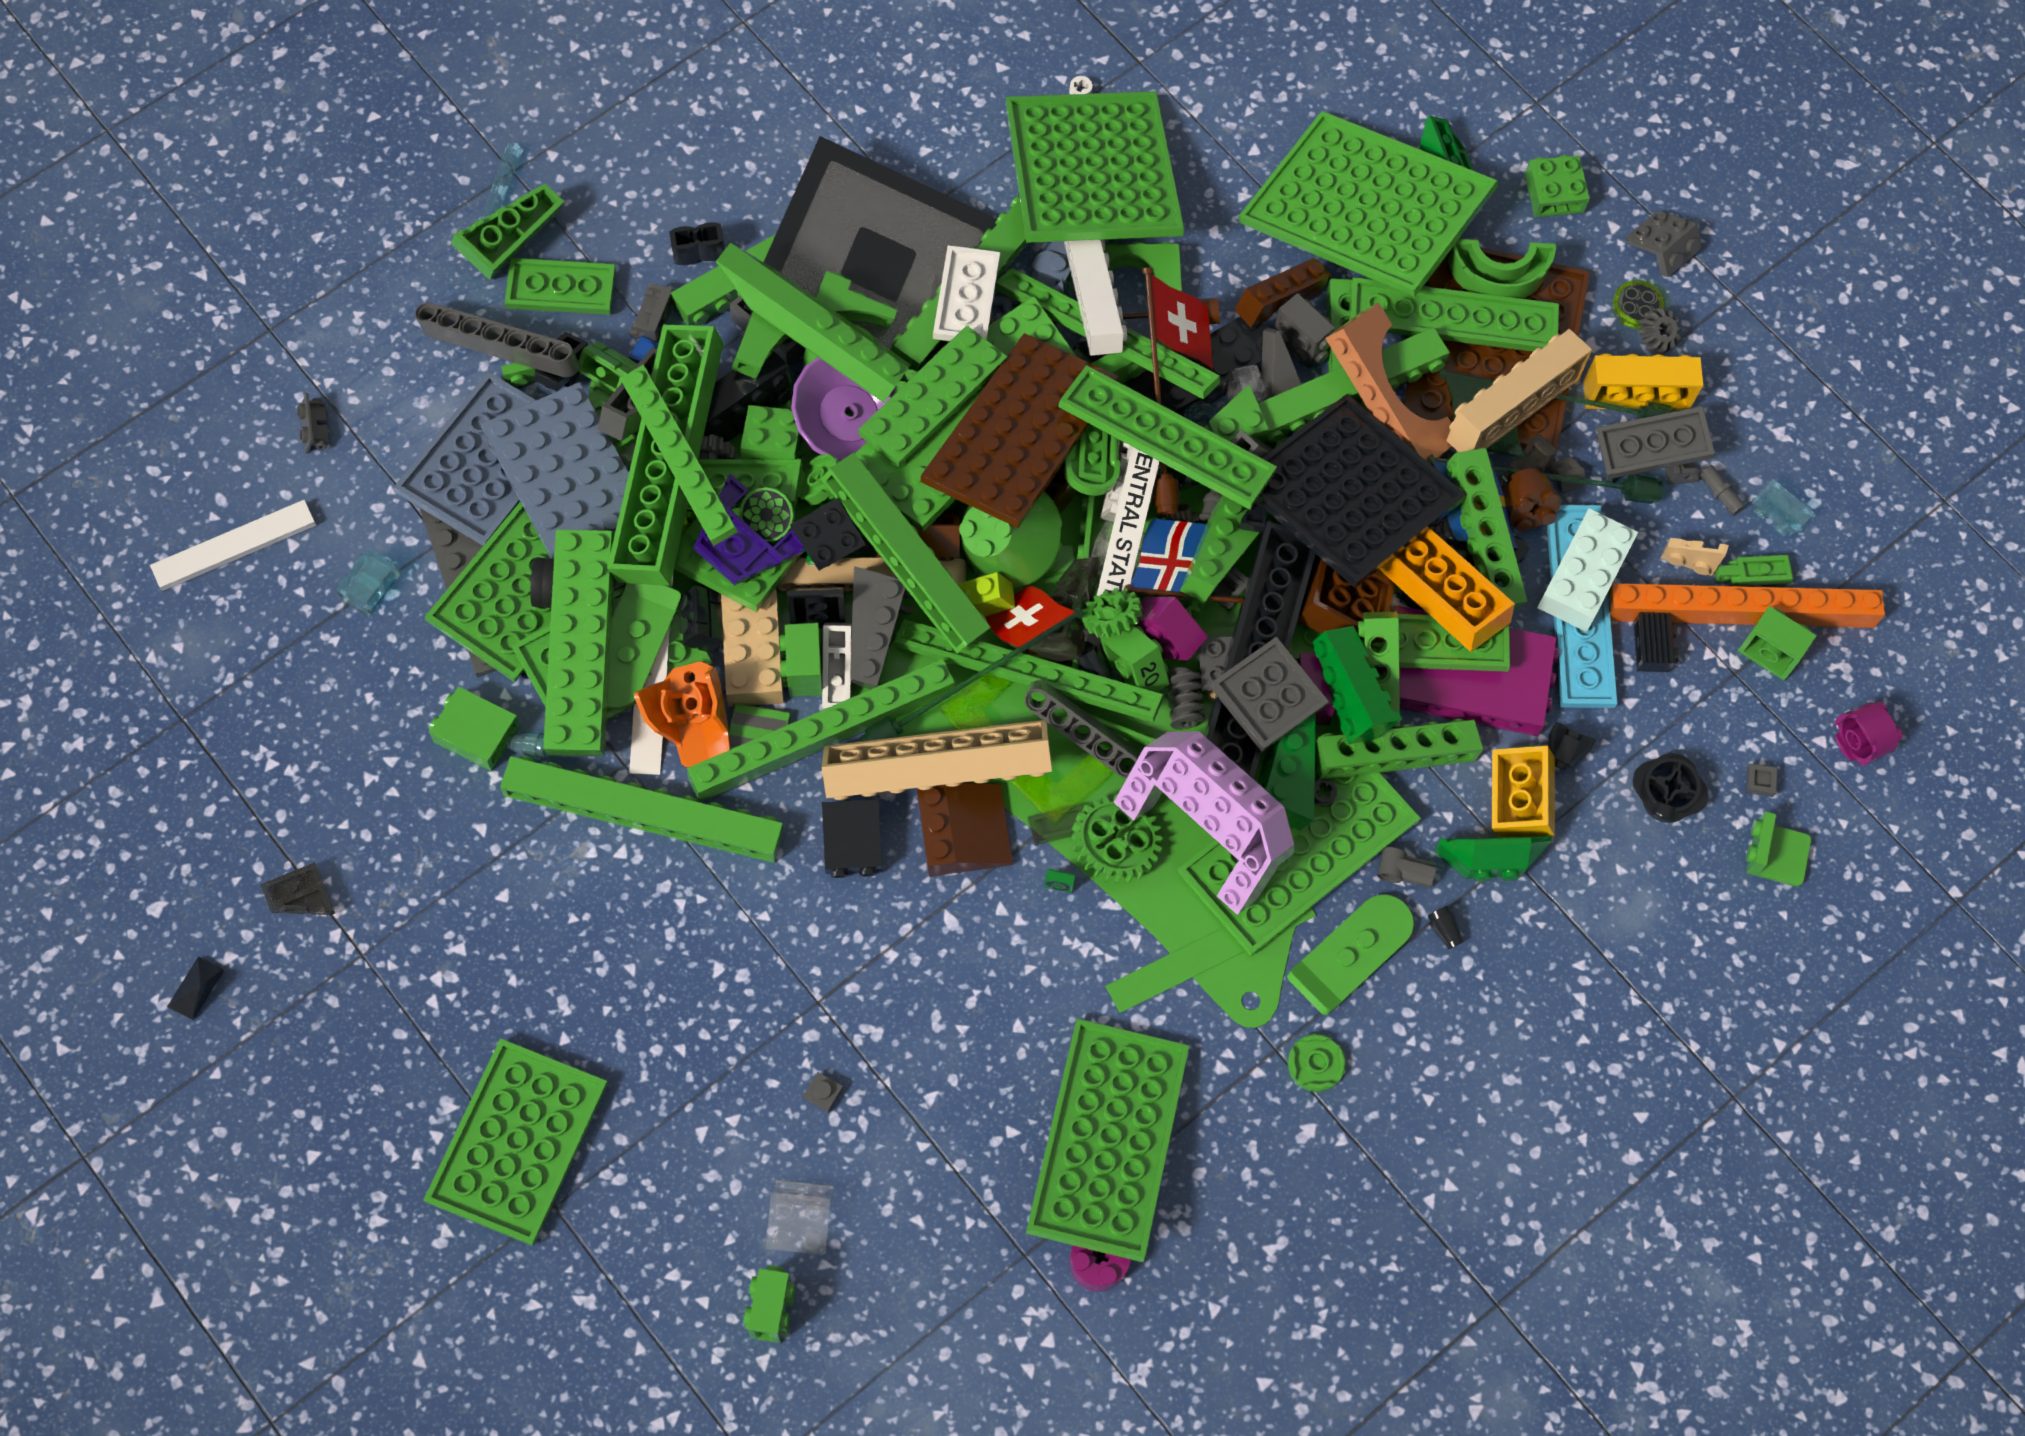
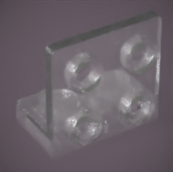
[766,1180,834,1255]

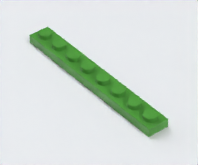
[620,365,738,546]

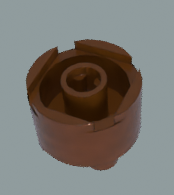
[1501,468,1561,532]

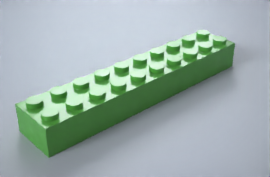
[607,325,724,586]

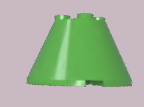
[959,491,1062,588]

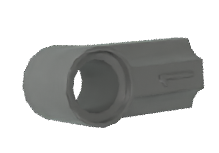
[1377,847,1437,888]

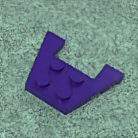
[693,474,806,586]

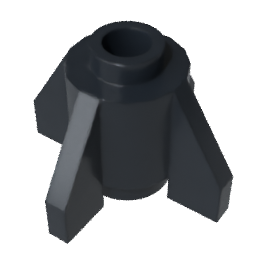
[1549,722,1596,771]

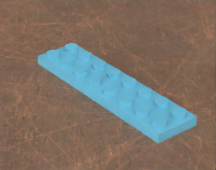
[1547,505,1617,708]

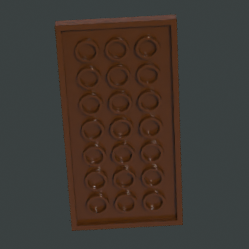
[920,333,1119,528]

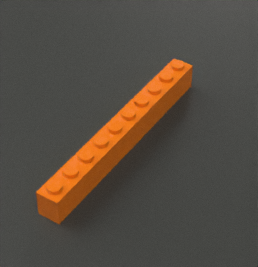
[1608,583,1885,628]

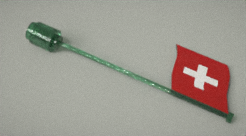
[861,586,1084,741]

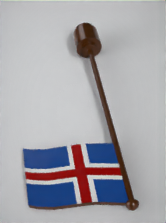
[1124,519,1243,603]

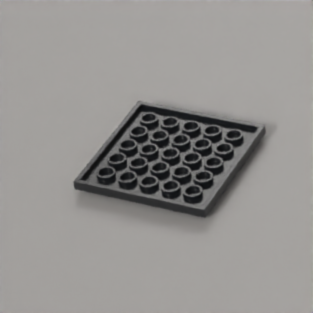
[1256,394,1466,588]

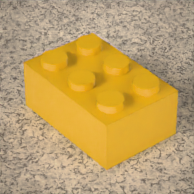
[1492,746,1555,837]

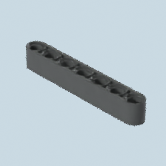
[415,302,580,377]

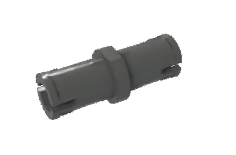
[1699,465,1746,516]

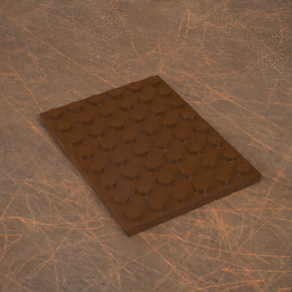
[1403,247,1590,455]

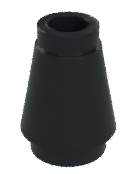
[1427,905,1463,950]

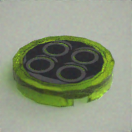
[1612,280,1665,329]

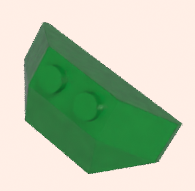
[1419,116,1474,171]
[1435,835,1552,882]

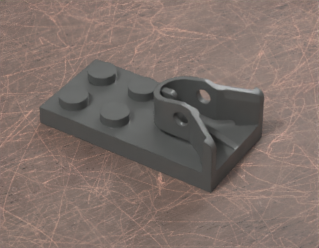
[1595,406,1715,487]

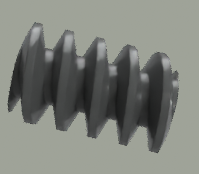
[1167,667,1205,730]

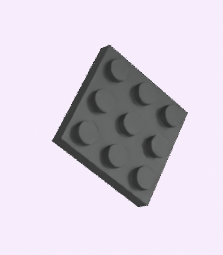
[1210,637,1329,752]

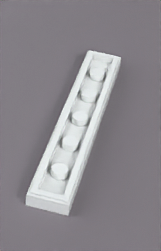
[150,500,316,591]

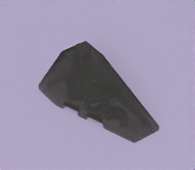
[1025,557,1100,661]

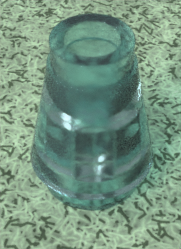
[507,733,548,760]

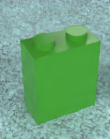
[429,686,520,771]

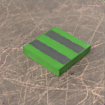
[729,704,790,749]

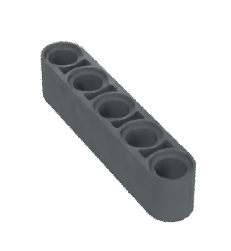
[1025,680,1140,778]

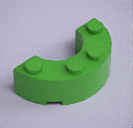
[1447,239,1556,299]

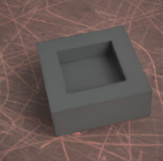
[1745,764,1777,797]
[803,1072,843,1113]

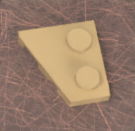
[1661,538,1729,576]

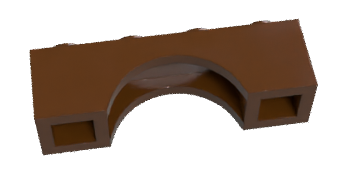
[1234,258,1332,328]

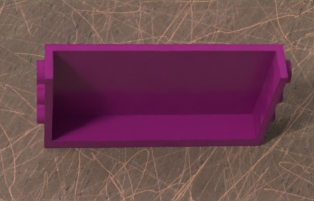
[1376,605,1559,737]

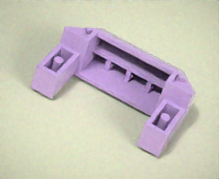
[1114,731,1294,915]

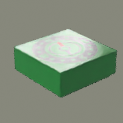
[1044,869,1075,893]

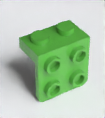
[1746,811,1811,887]

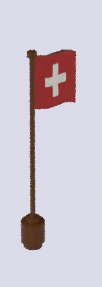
[1142,267,1213,515]

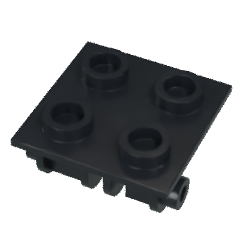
[790,498,866,571]

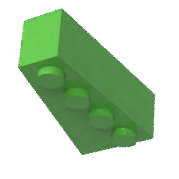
[1180,495,1273,603]

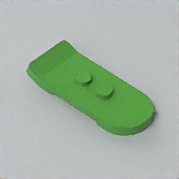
[1064,424,1120,496]
[607,583,682,710]
[1287,895,1414,1015]

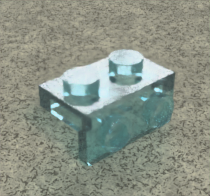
[1751,479,1814,538]

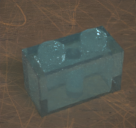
[336,548,400,617]

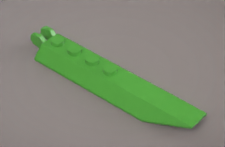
[716,242,917,403]

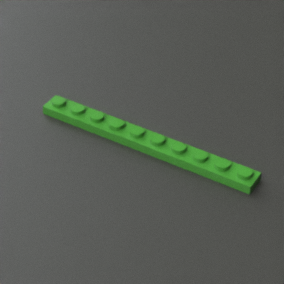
[996,268,1220,399]
[894,619,1163,723]

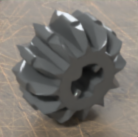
[1636,308,1683,353]

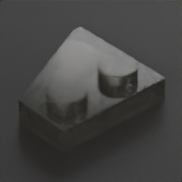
[260,862,336,915]

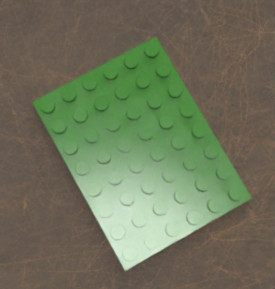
[1006,91,1184,243]
[1238,111,1498,297]

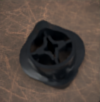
[1632,753,1709,823]

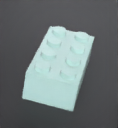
[1537,508,1638,632]

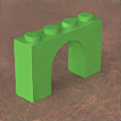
[1076,242,1182,302]

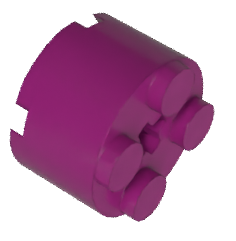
[1834,702,1903,766]
[1069,1245,1131,1292]

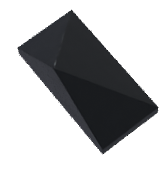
[167,957,224,1020]

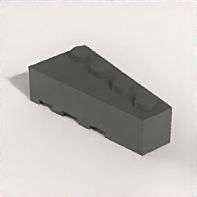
[598,347,657,441]
[850,566,907,690]

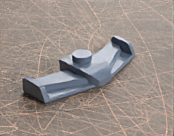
[1031,241,1071,287]

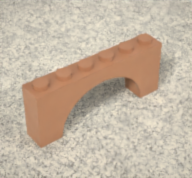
[1325,303,1451,464]

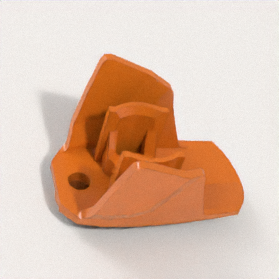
[634,661,731,767]

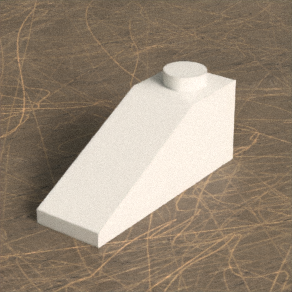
[822,622,852,708]

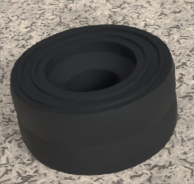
[530,557,554,608]

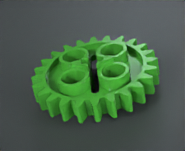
[1071,794,1163,883]

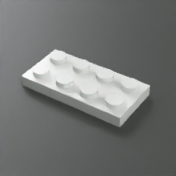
[933,245,1000,341]

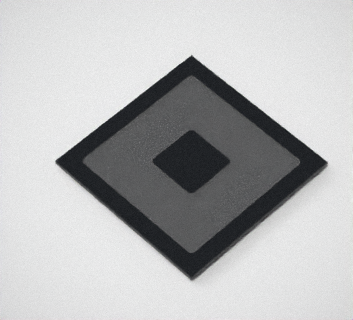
[743,136,997,363]

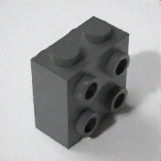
[1274,293,1335,369]

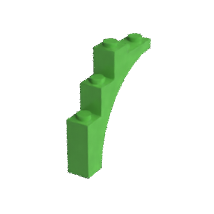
[731,271,897,379]

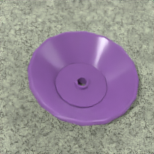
[791,357,905,461]

